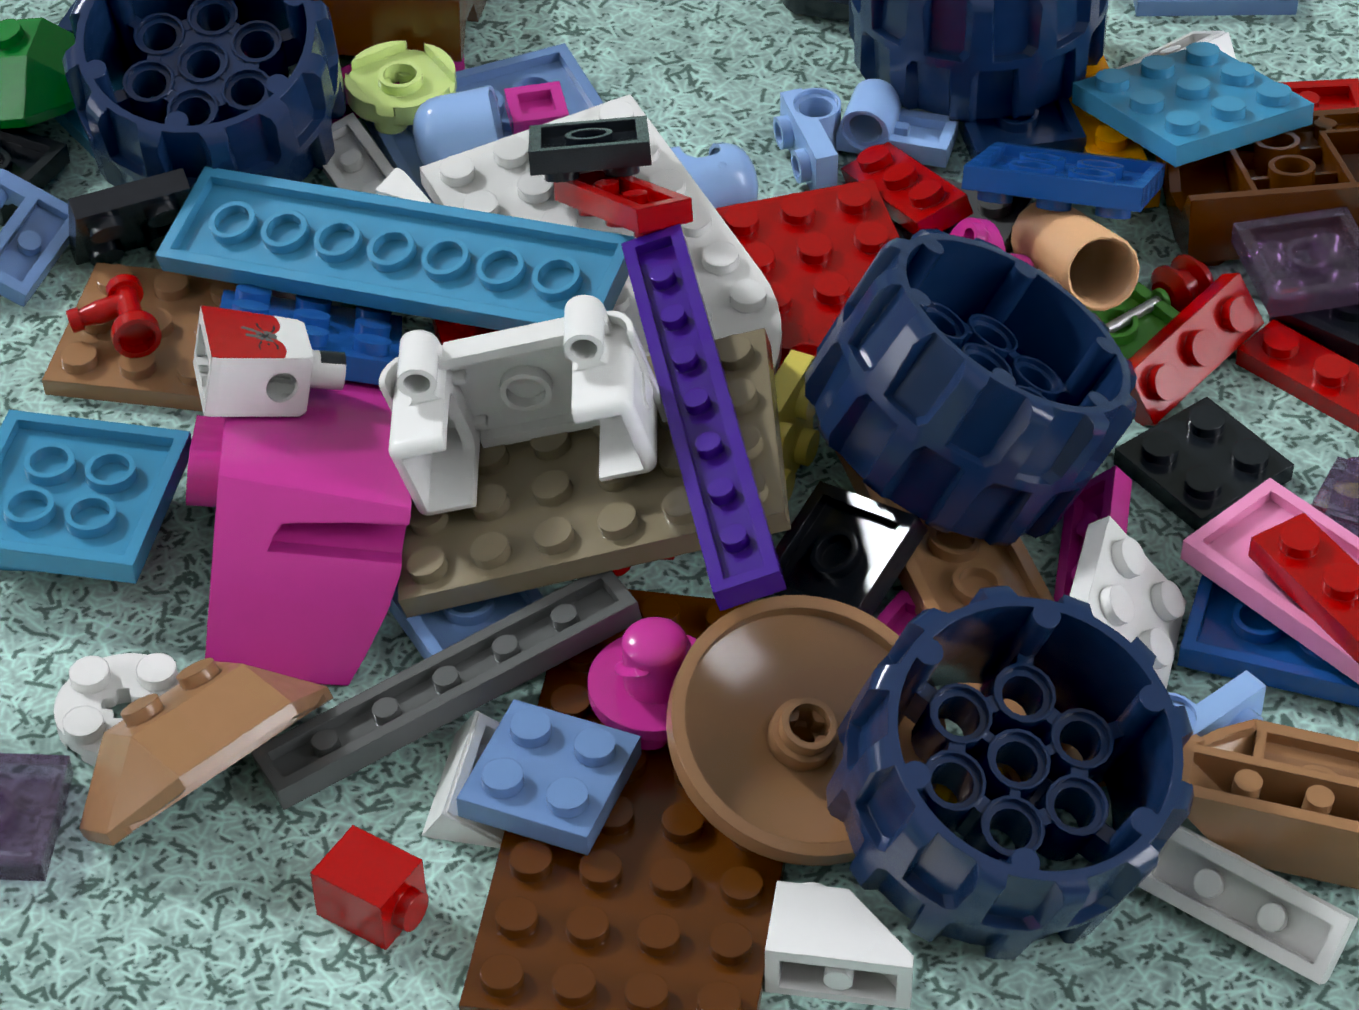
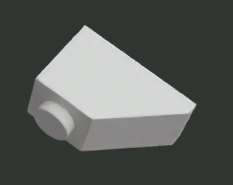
[765,881,914,1009]

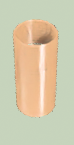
[1011,202,1140,311]

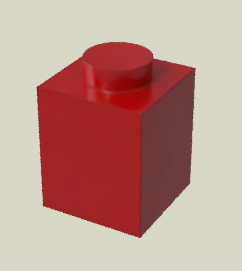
[310,825,429,950]

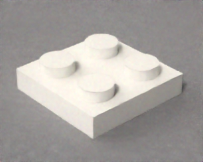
[1070,516,1187,690]

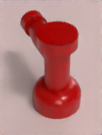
[66,274,162,358]

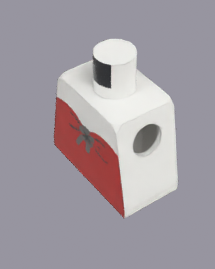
[193,305,346,417]

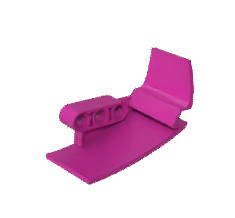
[186,380,411,686]

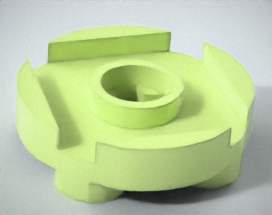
[344,41,457,134]

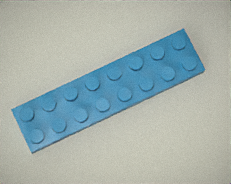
[155,166,635,331]

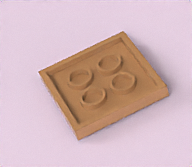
[42,263,241,411]

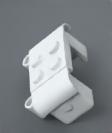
[379,295,667,516]

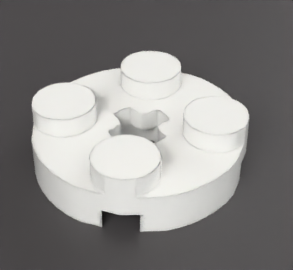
[54,653,179,767]

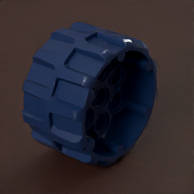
[62,0,346,192]
[849,0,1108,123]
[805,229,1137,546]
[826,586,1194,960]

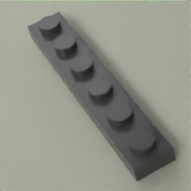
[251,571,642,810]

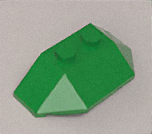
[0,17,76,129]

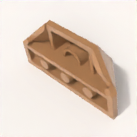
[79,658,333,846]
[1182,719,1359,889]

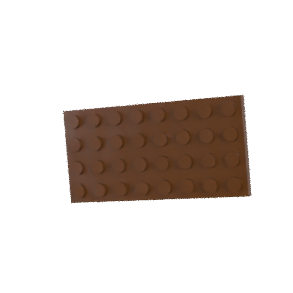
[459,583,802,1010]

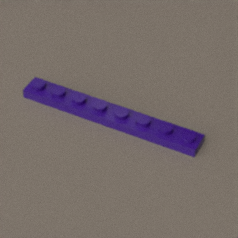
[621,224,787,611]

